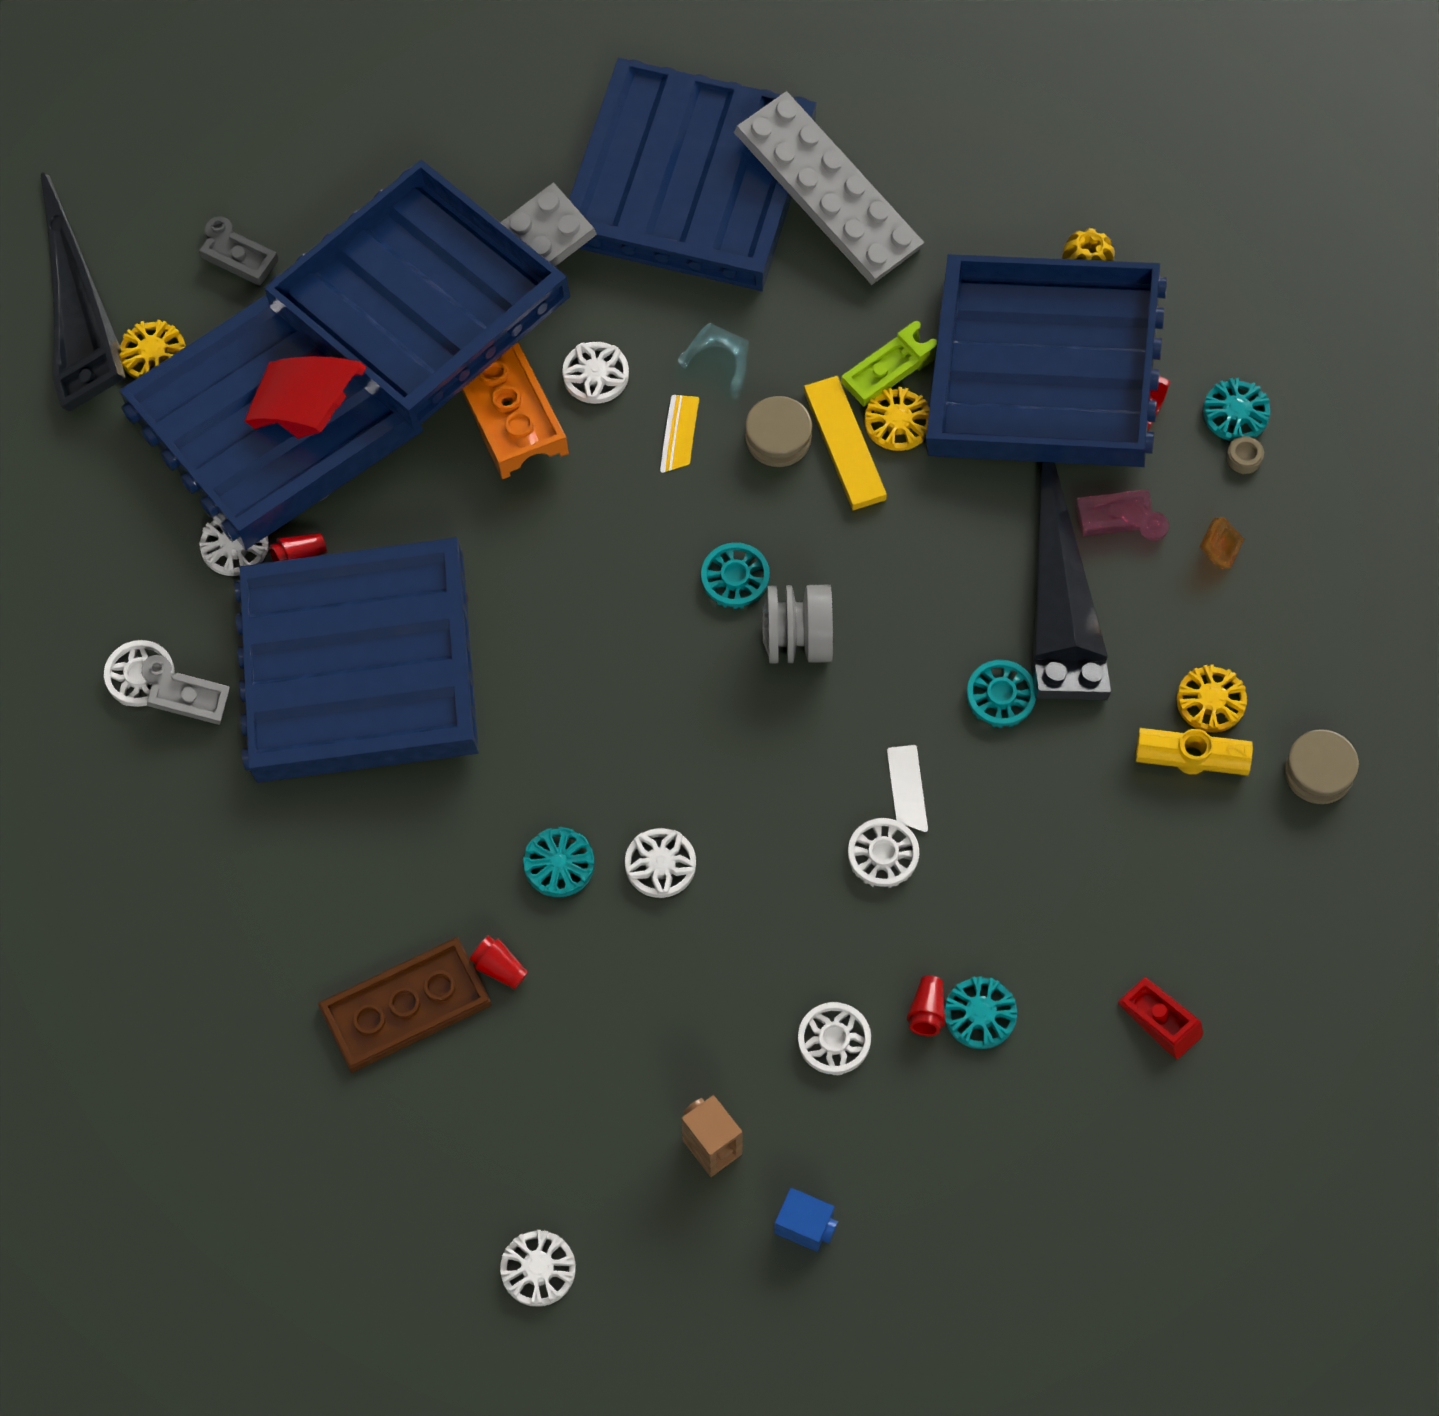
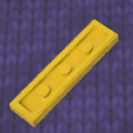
[804,376,887,511]

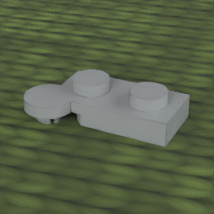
[141,655,230,725]

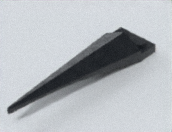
[41,172,126,412]
[1031,462,1111,700]

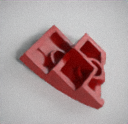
[244,356,366,439]

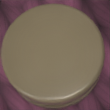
[745,396,812,467]
[1285,729,1359,804]

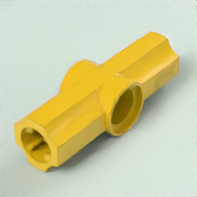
[1135,728,1253,776]

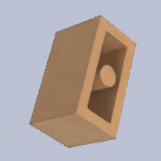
[681,1095,743,1177]

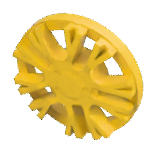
[119,320,186,379]
[864,387,930,451]
[1176,664,1247,733]

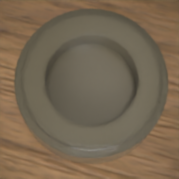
[1226,436,1264,474]

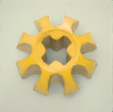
[1062,228,1115,261]

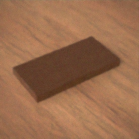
[318,937,492,1073]

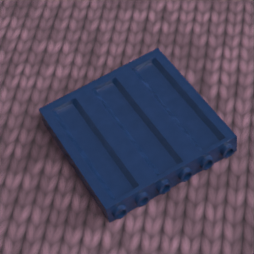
[569,58,816,291]
[264,160,570,430]
[926,254,1167,467]
[120,295,423,550]
[235,537,479,783]

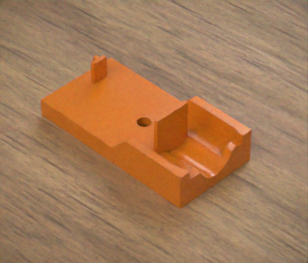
[461,342,569,479]

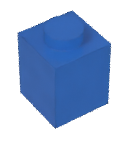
[774,1187,839,1252]

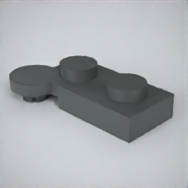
[199,216,279,286]

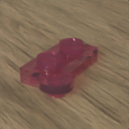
[1076,489,1169,541]

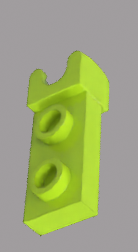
[841,321,937,407]

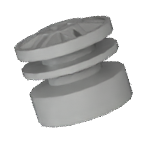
[762,585,833,664]

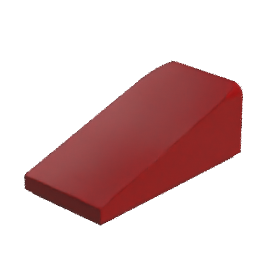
[1118,977,1203,1059]

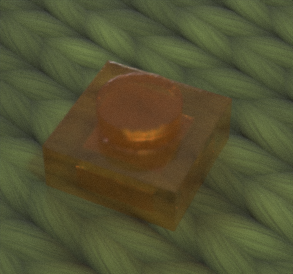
[1200,517,1244,569]

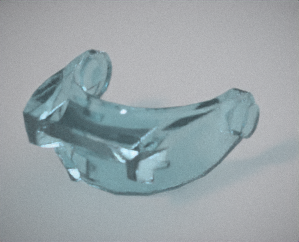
[678,323,749,391]

